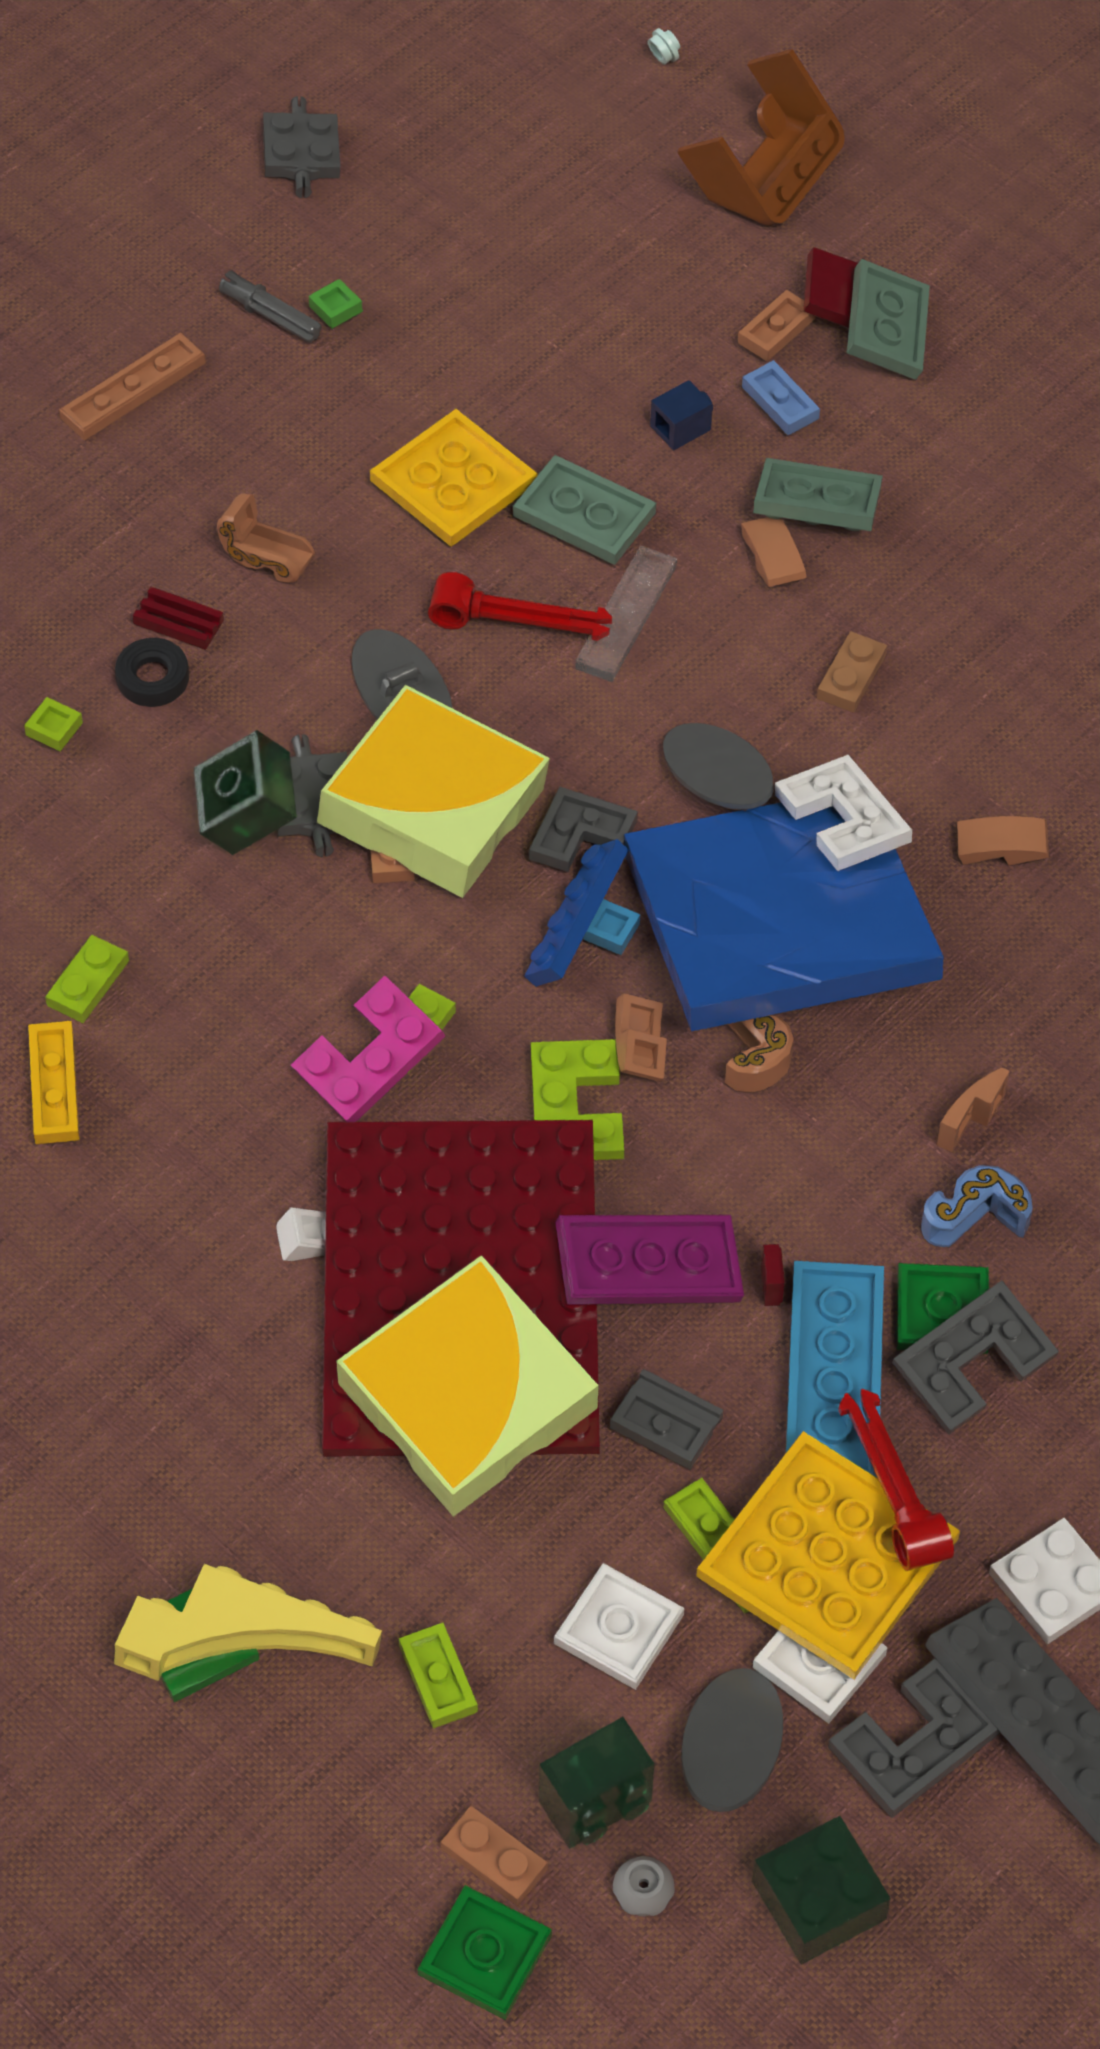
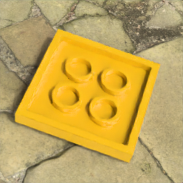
[370,409,537,547]

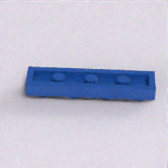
[524,839,629,987]

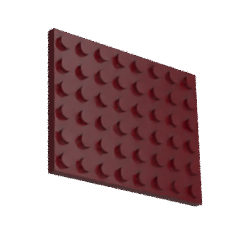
[322,1120,600,1457]

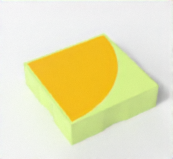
[317,685,550,898]
[336,1255,599,1517]

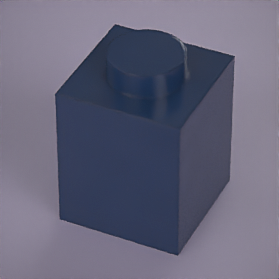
[650,380,713,451]

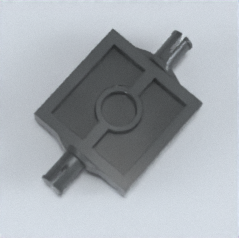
[263,96,340,198]
[264,734,348,857]

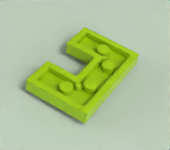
[531,1039,624,1160]

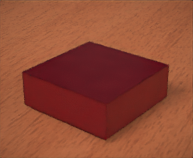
[761,1244,784,1306]

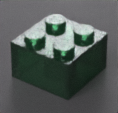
[194,730,297,855]
[539,1716,654,1849]
[752,1816,891,1965]

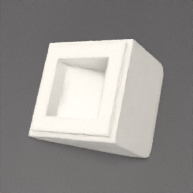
[276,1207,326,1261]

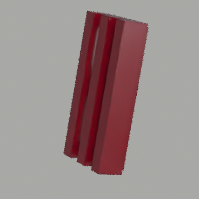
[133,587,224,650]

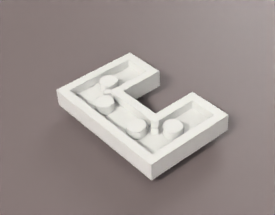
[775,755,912,871]

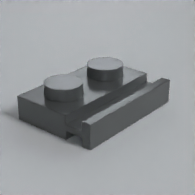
[610,1369,723,1470]

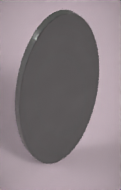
[352,629,453,720]
[663,723,774,809]
[681,1668,783,1812]

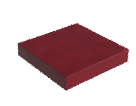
[804,247,858,328]

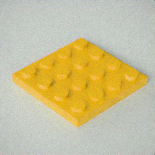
[696,1431,960,1680]

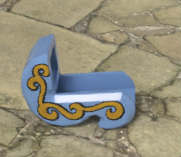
[921,1165,1033,1247]

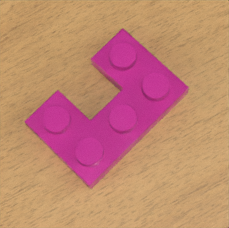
[291,976,445,1122]

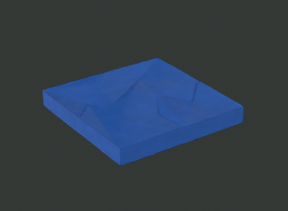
[624,802,944,1032]

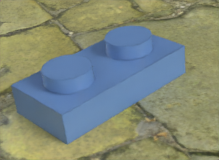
[742,360,820,435]

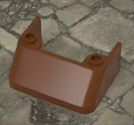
[677,49,845,226]

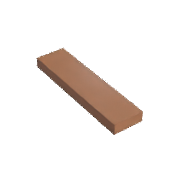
[59,333,206,441]

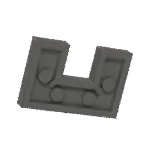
[893,1280,1059,1435]
[828,1658,1000,1818]

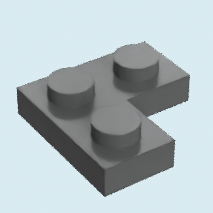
[529,787,638,872]

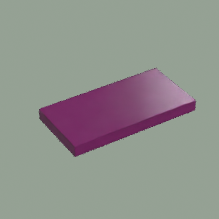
[556,1215,744,1304]

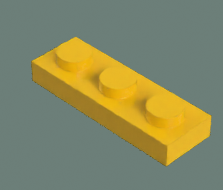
[28,1021,80,1144]

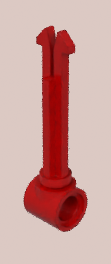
[428,572,612,641]
[838,1389,954,1571]

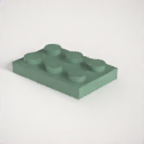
[847,259,930,380]
[513,455,656,565]
[753,458,883,531]

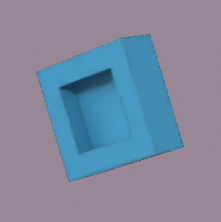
[583,899,640,955]

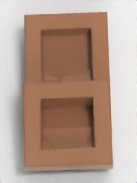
[741,517,806,587]
[957,816,1049,866]
[615,993,667,1082]
[937,1068,1010,1153]

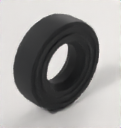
[115,638,189,707]

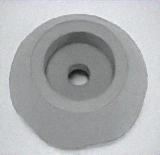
[612,1856,675,1916]

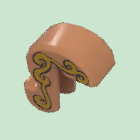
[217,493,315,583]
[725,1015,794,1092]

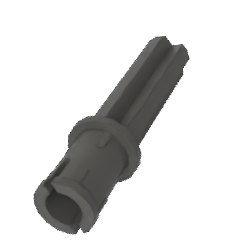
[219,270,322,343]

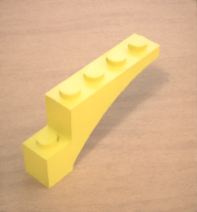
[114,1564,382,1681]

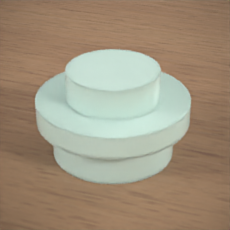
[647,28,680,64]

